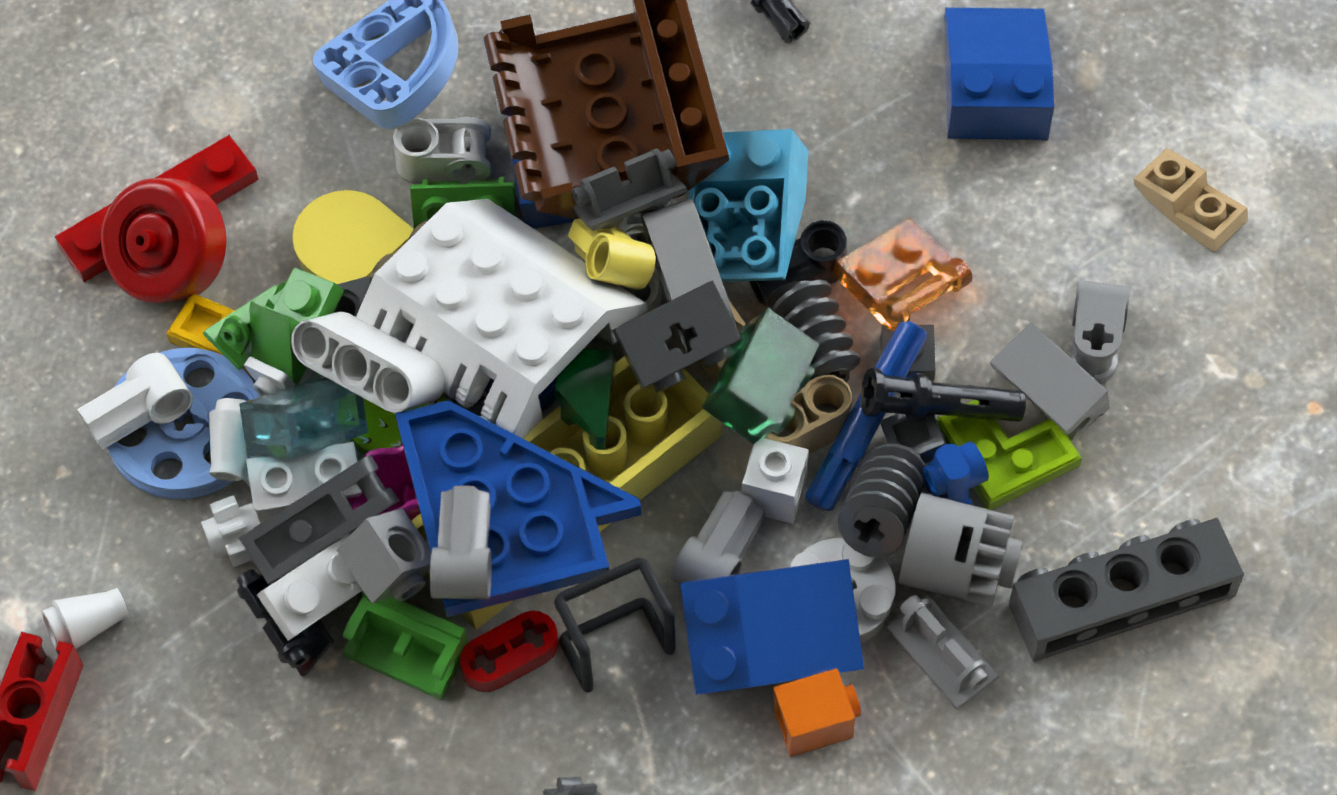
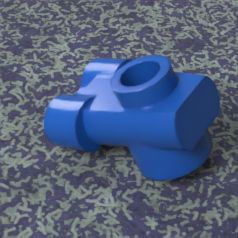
[923,441,989,505]

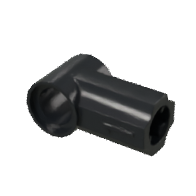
[749,220,847,308]

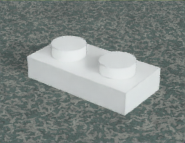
[257,533,363,641]

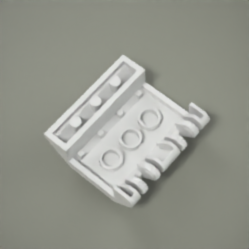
[356,199,647,439]

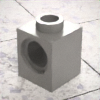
[337,508,431,604]

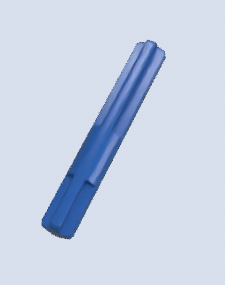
[806,321,927,511]

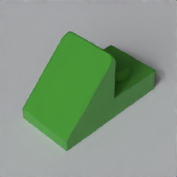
[249,267,344,384]

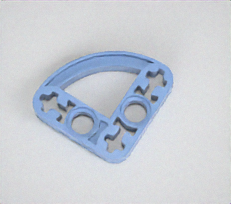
[313,0,459,129]

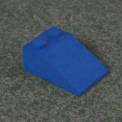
[945,7,1054,140]
[680,559,865,695]

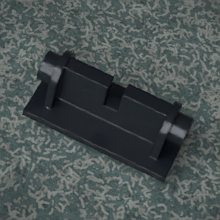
[237,569,334,677]

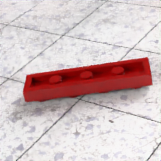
[54,134,259,282]

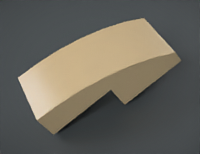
[1134,148,1248,252]

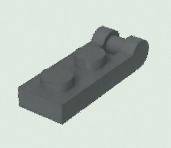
[239,454,400,584]

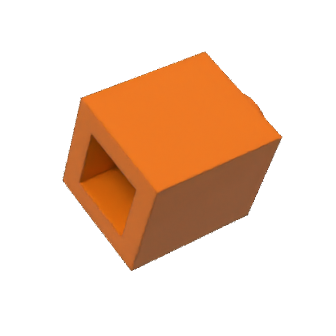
[772,668,861,757]

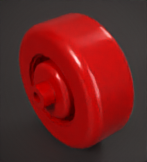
[101,178,227,303]

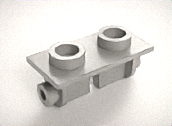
[886,595,999,710]

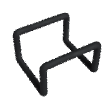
[554,558,676,693]

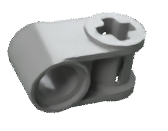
[1070,280,1131,384]

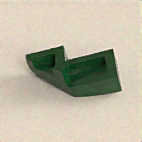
[556,349,615,450]

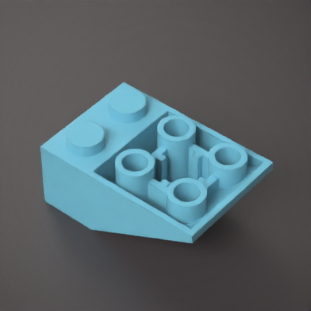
[688,129,809,282]

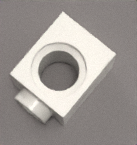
[742,436,809,524]

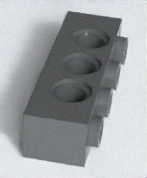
[1009,517,1244,662]

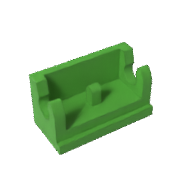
[343,592,468,701]

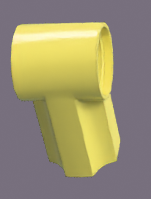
[568,219,656,290]

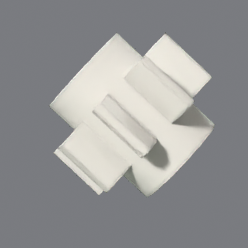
[201,495,260,567]

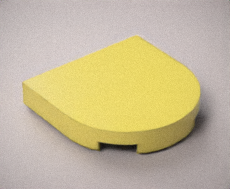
[293,190,414,284]

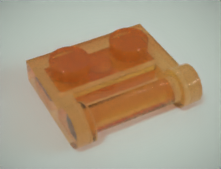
[832,218,972,331]

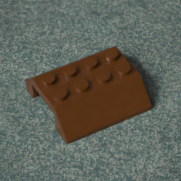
[483,0,729,219]

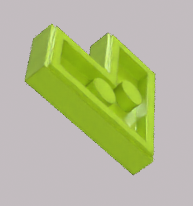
[937,400,1082,510]

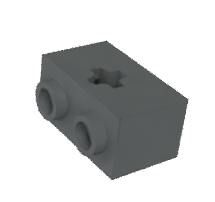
[612,280,742,392]

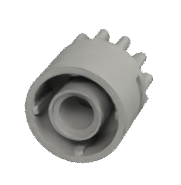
[899,493,1023,607]

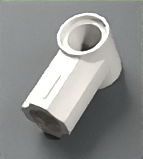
[77,353,193,450]

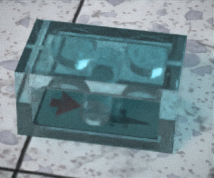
[239,380,368,458]

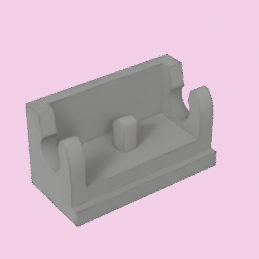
[990,322,1109,440]

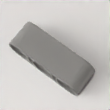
[641,199,737,352]

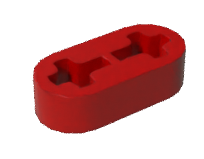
[460,610,559,692]

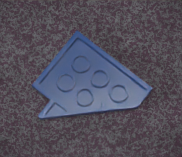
[395,400,642,617]

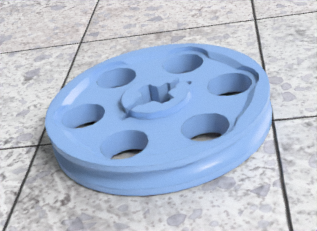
[107,348,265,499]

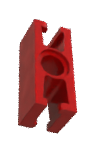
[0,632,84,791]

